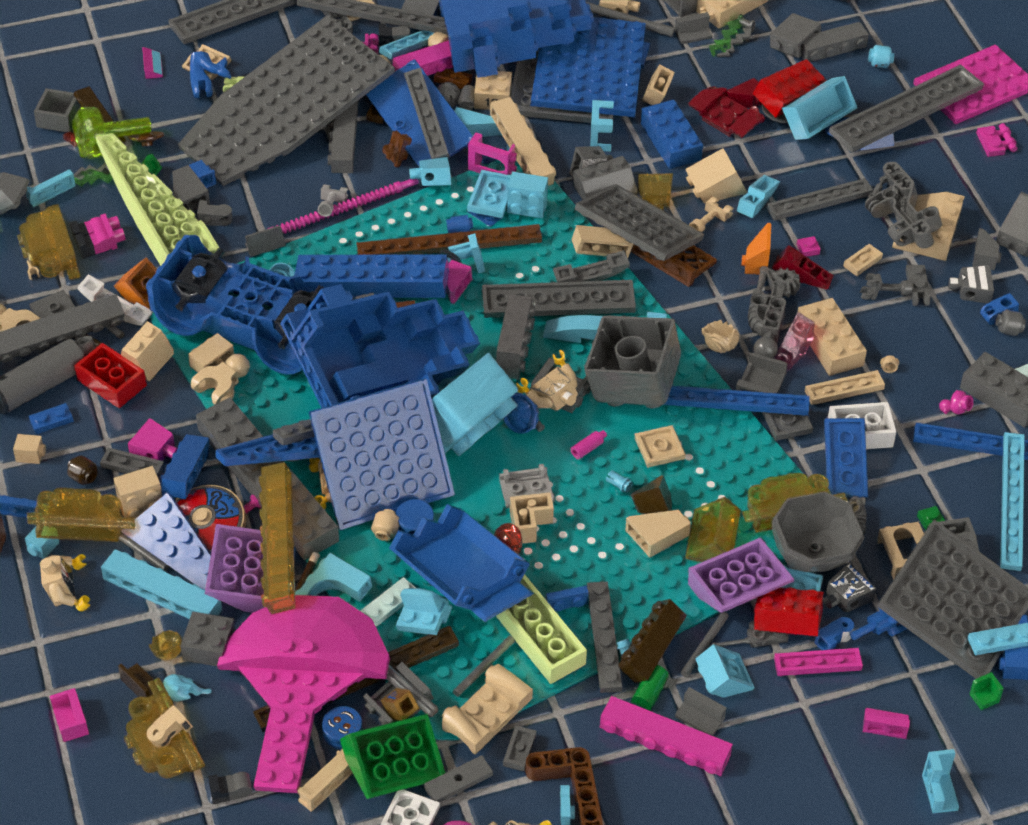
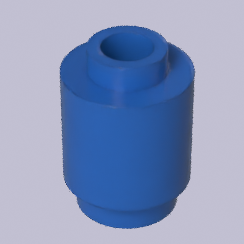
[446,214,473,233]

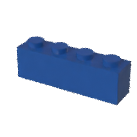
[159,434,210,499]

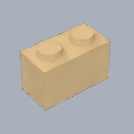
[642,64,675,105]
[188,333,234,372]

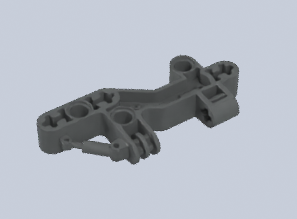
[865,162,942,249]

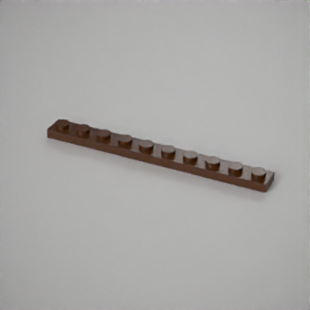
[357,224,542,255]

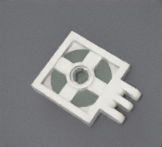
[381,790,440,825]

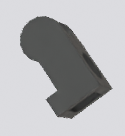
[197,200,233,226]

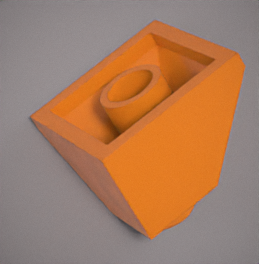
[741,223,771,275]
[114,257,157,309]

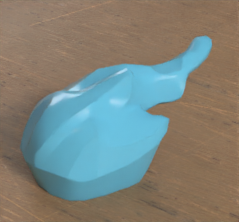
[161,674,212,702]

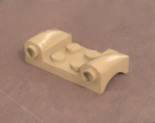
[442,664,533,755]

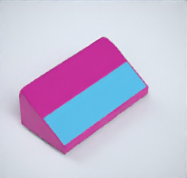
[142,47,163,79]

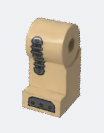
[147,705,193,748]

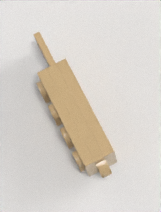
[696,0,768,29]

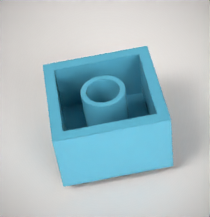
[507,172,548,218]

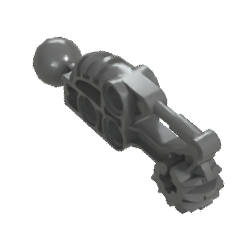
[747,266,800,358]

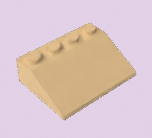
[892,192,965,261]

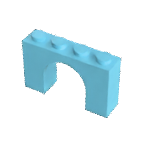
[294,553,372,602]

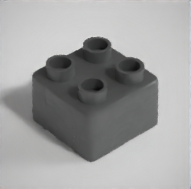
[584,316,681,408]

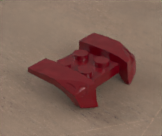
[688,86,765,138]

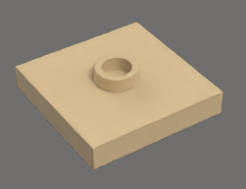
[635,425,686,468]

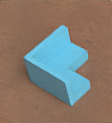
[922,749,959,813]

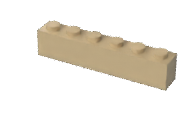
[490,97,556,186]

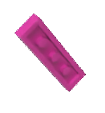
[774,648,863,676]

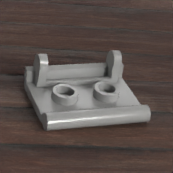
[499,464,554,508]

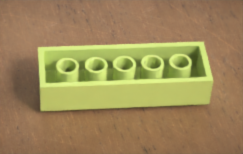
[496,574,587,684]

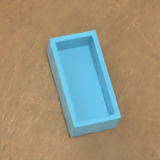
[782,76,857,140]

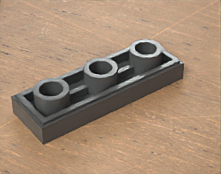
[424,755,493,803]

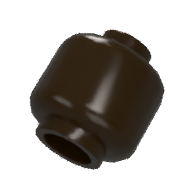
[67,455,98,485]

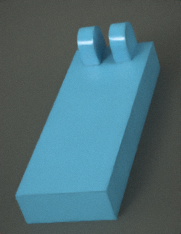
[26,169,75,207]

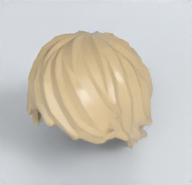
[702,320,739,353]

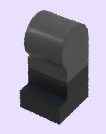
[379,24,410,47]
[208,772,253,804]

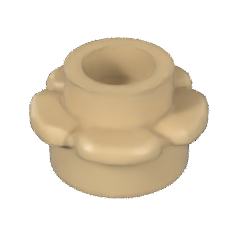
[880,355,899,373]

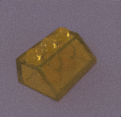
[685,497,741,562]

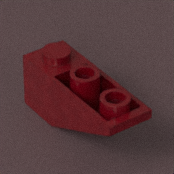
[772,245,834,290]

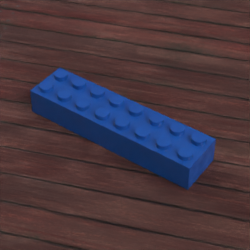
[294,255,449,298]

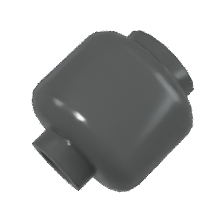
[996,309,1026,336]

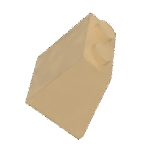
[685,148,748,203]
[121,321,174,382]

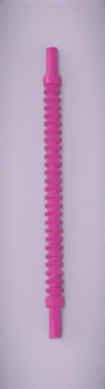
[268,179,419,234]

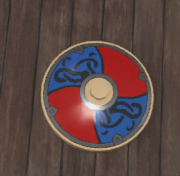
[175,485,246,552]

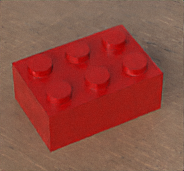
[75,343,147,409]
[754,587,823,636]

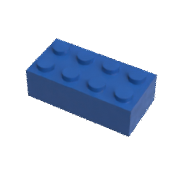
[641,100,703,169]

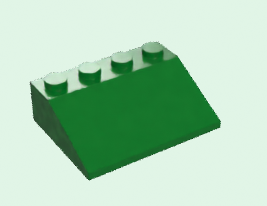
[340,714,445,799]

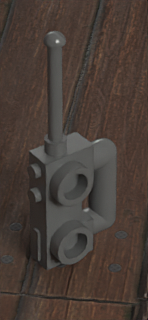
[712,621,789,648]

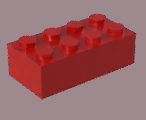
[753,59,827,118]

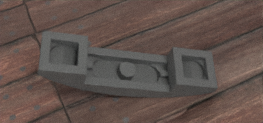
[553,250,630,282]

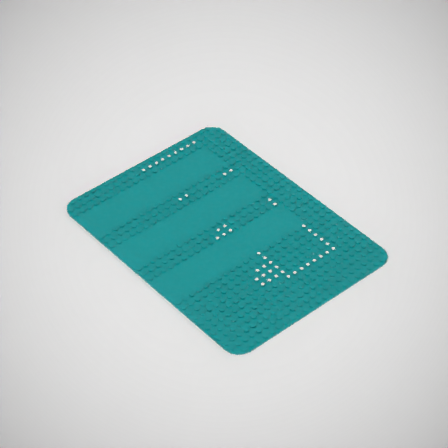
[150,160,819,741]

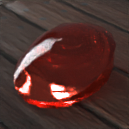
[494,523,522,554]

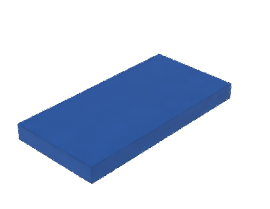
[824,418,868,498]

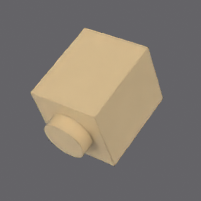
[13,434,46,464]

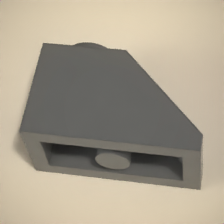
[972,228,1002,270]

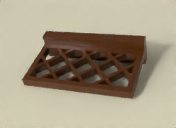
[631,244,717,287]

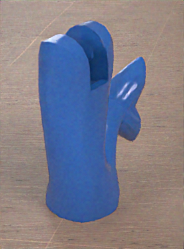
[190,51,231,98]

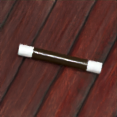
[293,552,320,595]

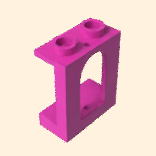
[468,132,517,175]

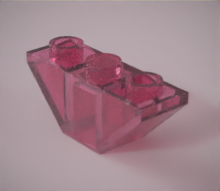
[774,312,815,372]

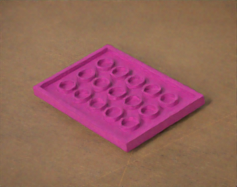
[913,44,1028,124]

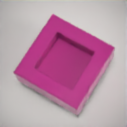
[796,236,820,257]

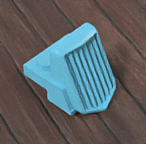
[396,588,452,635]

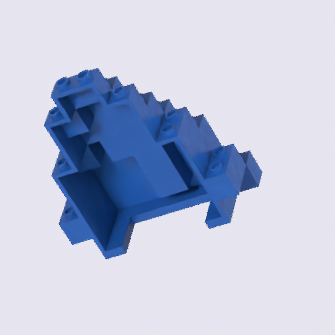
[439,0,594,78]
[280,284,480,408]

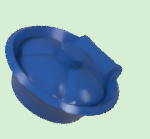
[503,393,539,434]

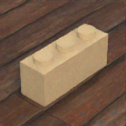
[571,225,633,258]

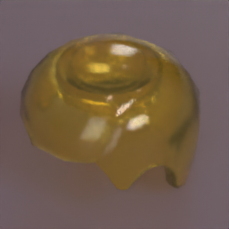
[149,630,183,661]

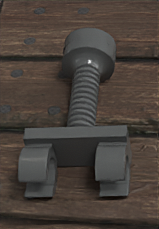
[859,273,912,300]

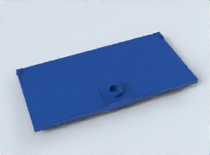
[366,59,473,167]

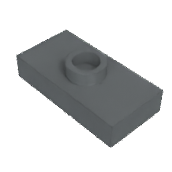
[503,725,536,771]

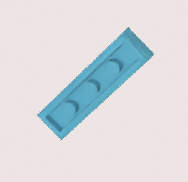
[379,30,434,60]

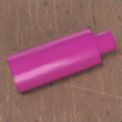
[571,430,607,459]

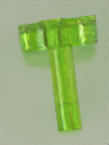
[72,106,152,159]

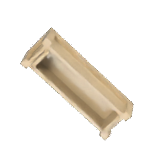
[298,749,352,812]

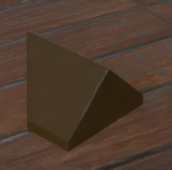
[630,475,672,514]

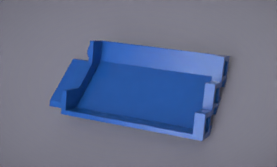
[389,504,534,622]

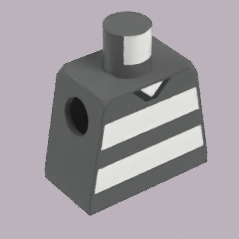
[948,265,994,304]

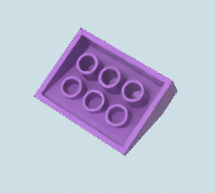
[205,524,278,613]
[688,537,794,613]

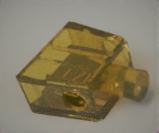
[638,173,673,210]

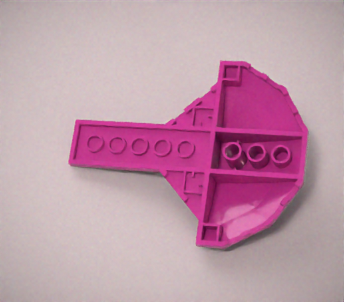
[217,595,390,793]

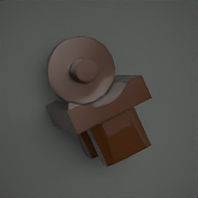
[382,130,412,167]

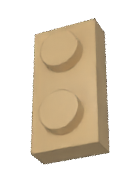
[843,244,883,276]

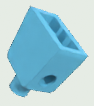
[409,157,451,186]

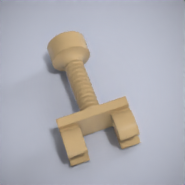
[689,196,734,232]

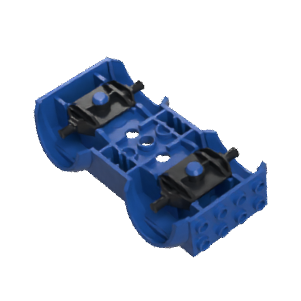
[146,235,354,375]

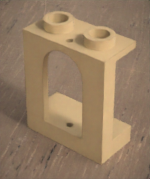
[877,522,924,580]

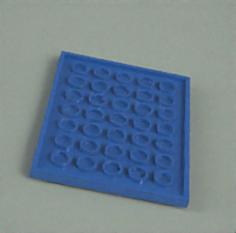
[530,17,646,117]

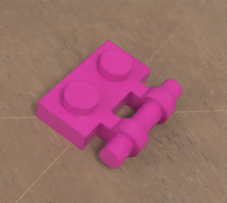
[976,123,1017,157]

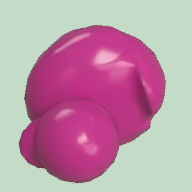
[939,390,973,415]

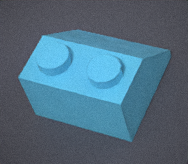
[695,644,755,698]

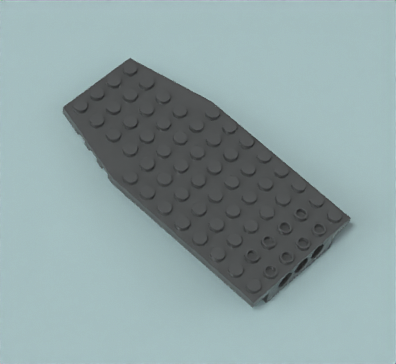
[178,15,395,186]

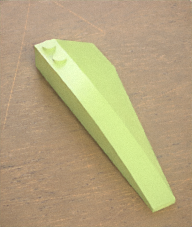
[95,133,219,266]

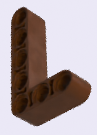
[526,747,603,825]

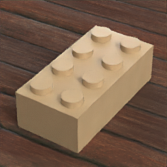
[796,298,867,376]

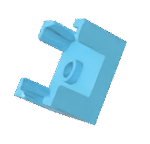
[590,100,614,151]

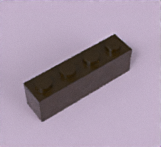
[618,599,687,683]

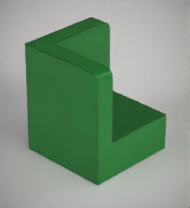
[969,672,1003,710]

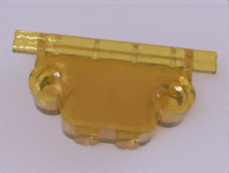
[17,204,80,280]
[742,473,848,533]
[27,488,135,542]
[124,678,205,778]

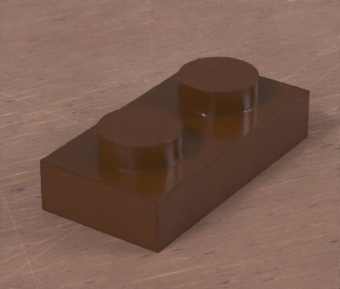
[434,68,472,89]

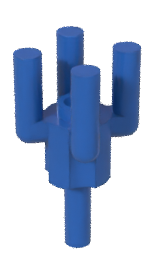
[850,607,907,640]

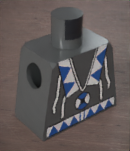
[823,563,876,612]

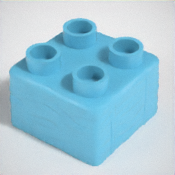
[432,352,518,457]

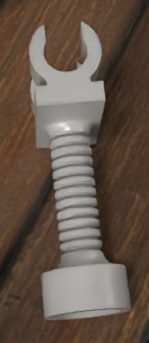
[318,184,348,217]

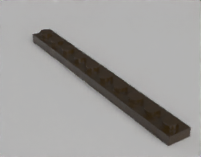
[253,625,459,733]

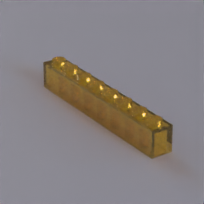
[259,462,296,614]

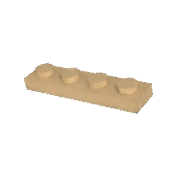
[805,370,885,405]

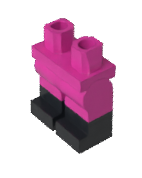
[70,213,126,259]

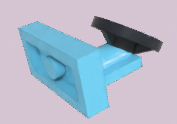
[437,234,486,273]

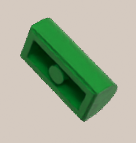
[631,665,669,711]

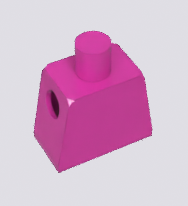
[128,418,178,461]

